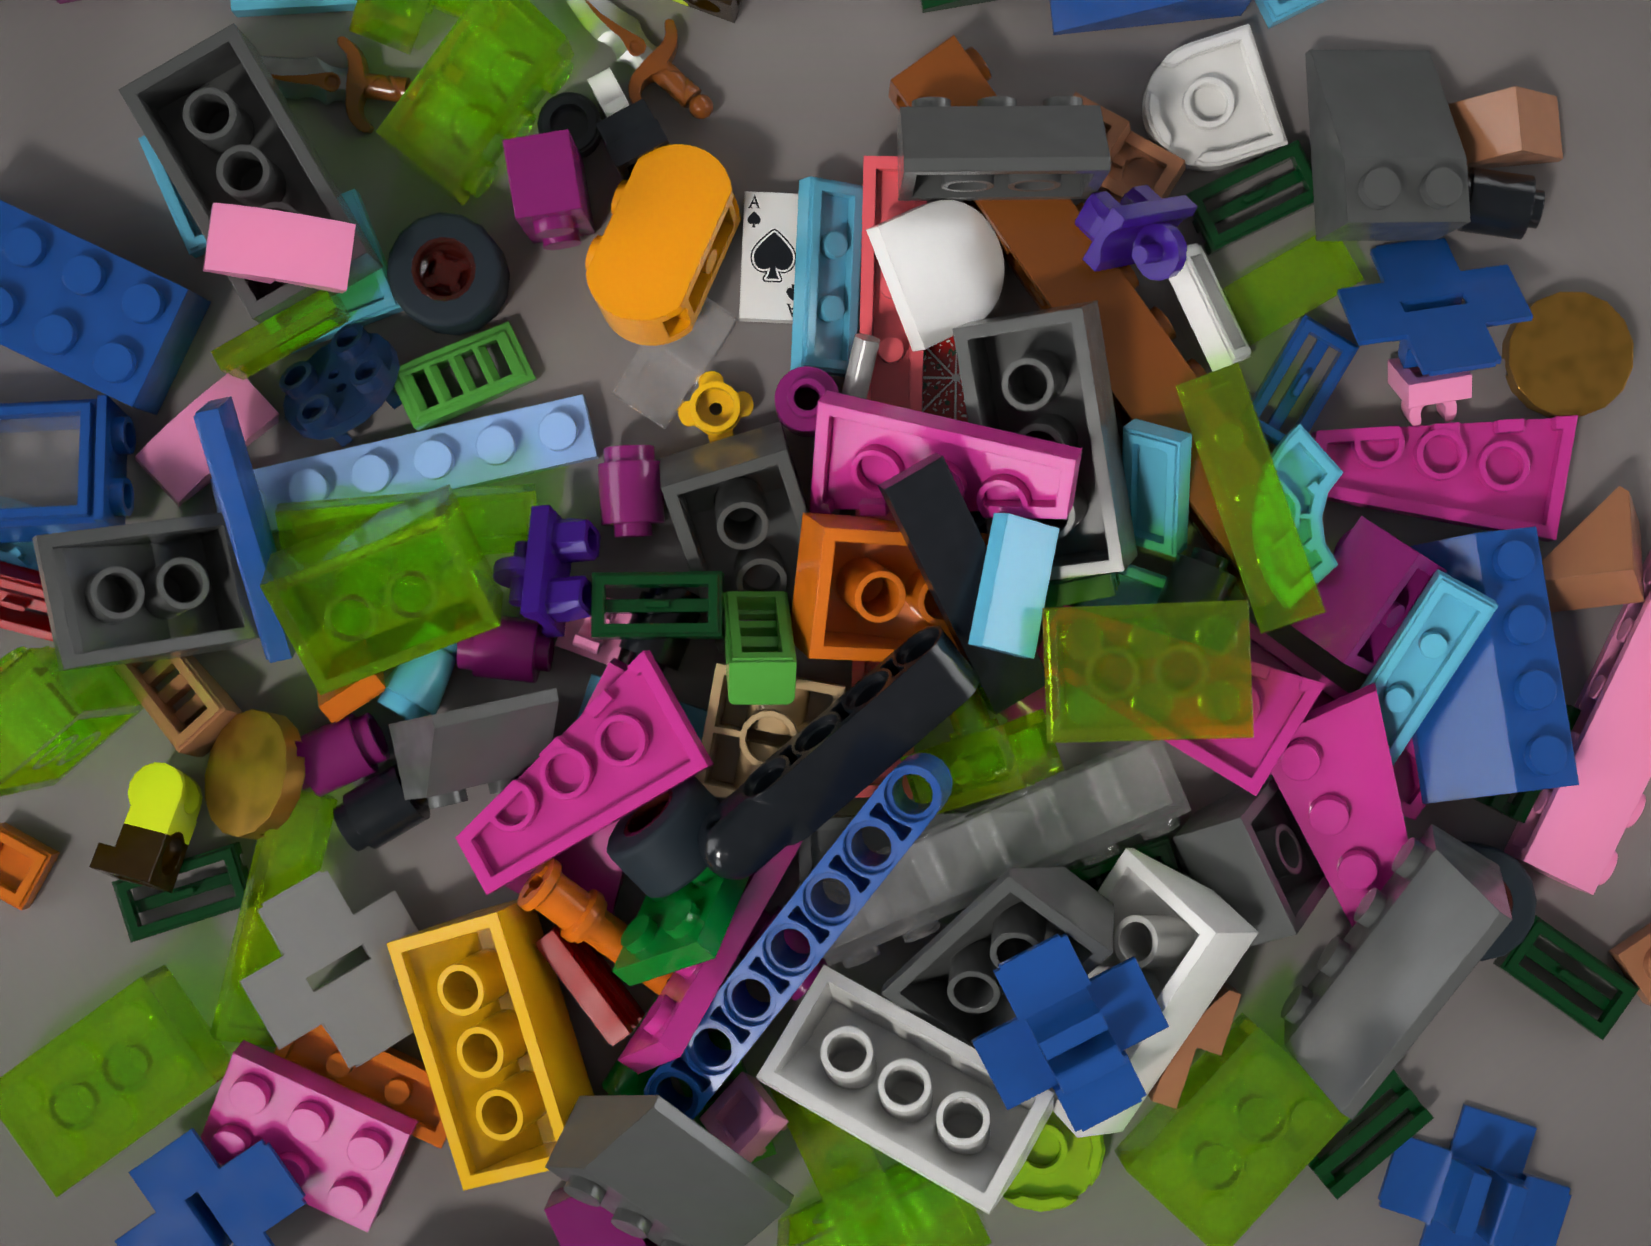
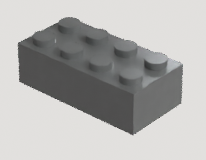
[118,23,383,331]
[952,300,1138,580]

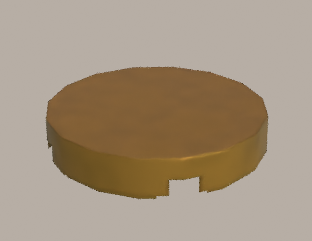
[1502,292,1634,418]
[205,709,305,840]

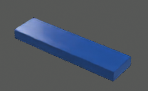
[193,396,303,663]

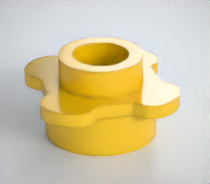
[678,371,754,443]

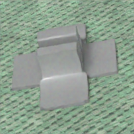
[239,870,419,1068]

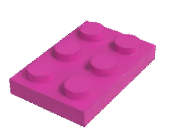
[200,1040,418,1232]

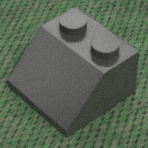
[389,688,559,809]
[1173,773,1330,947]

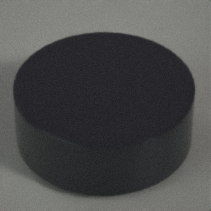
[537,92,602,158]

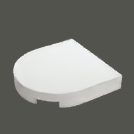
[1142,24,1288,171]
[866,200,1005,352]

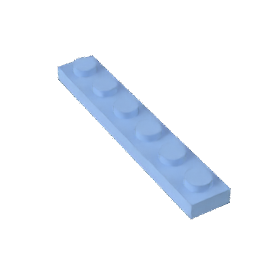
[210,394,599,533]

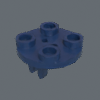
[279,323,402,447]

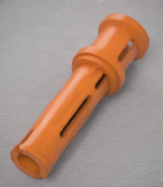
[517,858,674,995]

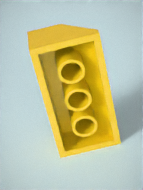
[386,899,594,1191]

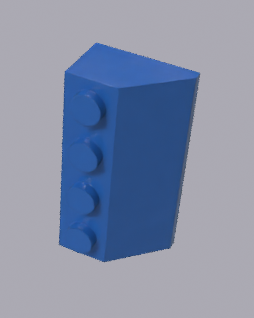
[1410,527,1579,804]

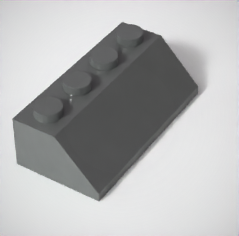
[1281,824,1513,1120]

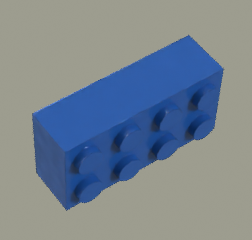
[0,200,211,415]

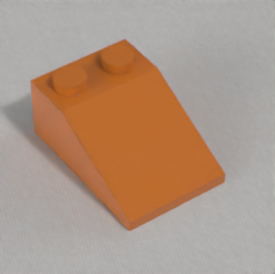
[791,512,990,662]

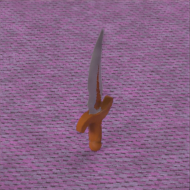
[566,0,714,119]
[261,36,432,134]

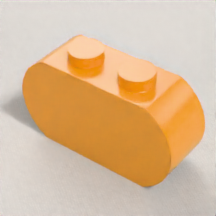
[585,144,741,346]

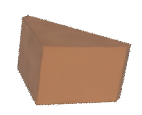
[1448,86,1563,171]
[1542,486,1645,612]

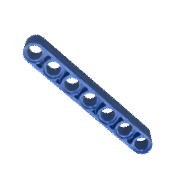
[644,753,953,1120]

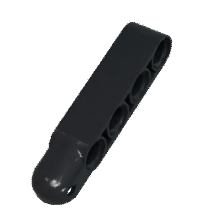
[698,625,980,880]

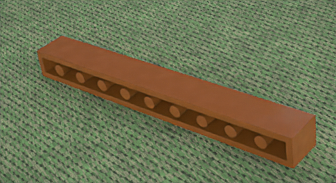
[888,35,1277,607]

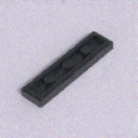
[878,453,1051,715]

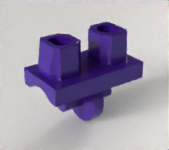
[1075,185,1198,281]
[492,505,601,638]

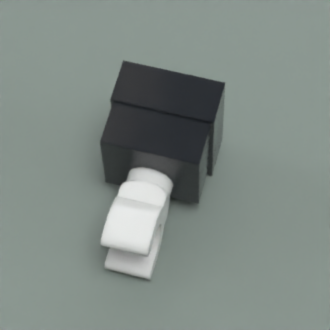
[587,67,670,180]

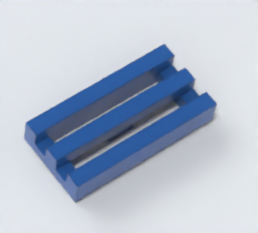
[1240,315,1359,446]

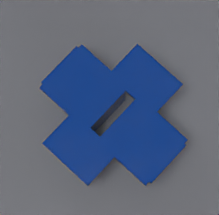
[1337,238,1533,376]
[971,933,1169,1132]
[1378,1104,1572,1246]
[115,1128,307,1246]

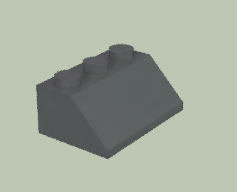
[897,96,1111,201]
[881,867,1114,1048]
[545,1095,794,1246]

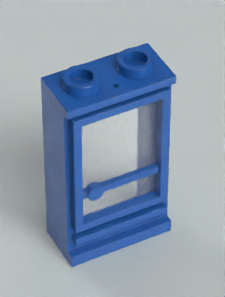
[0,395,136,543]

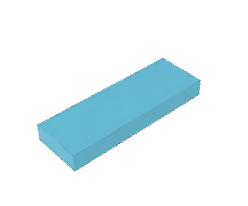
[790,176,863,377]
[1361,569,1498,765]

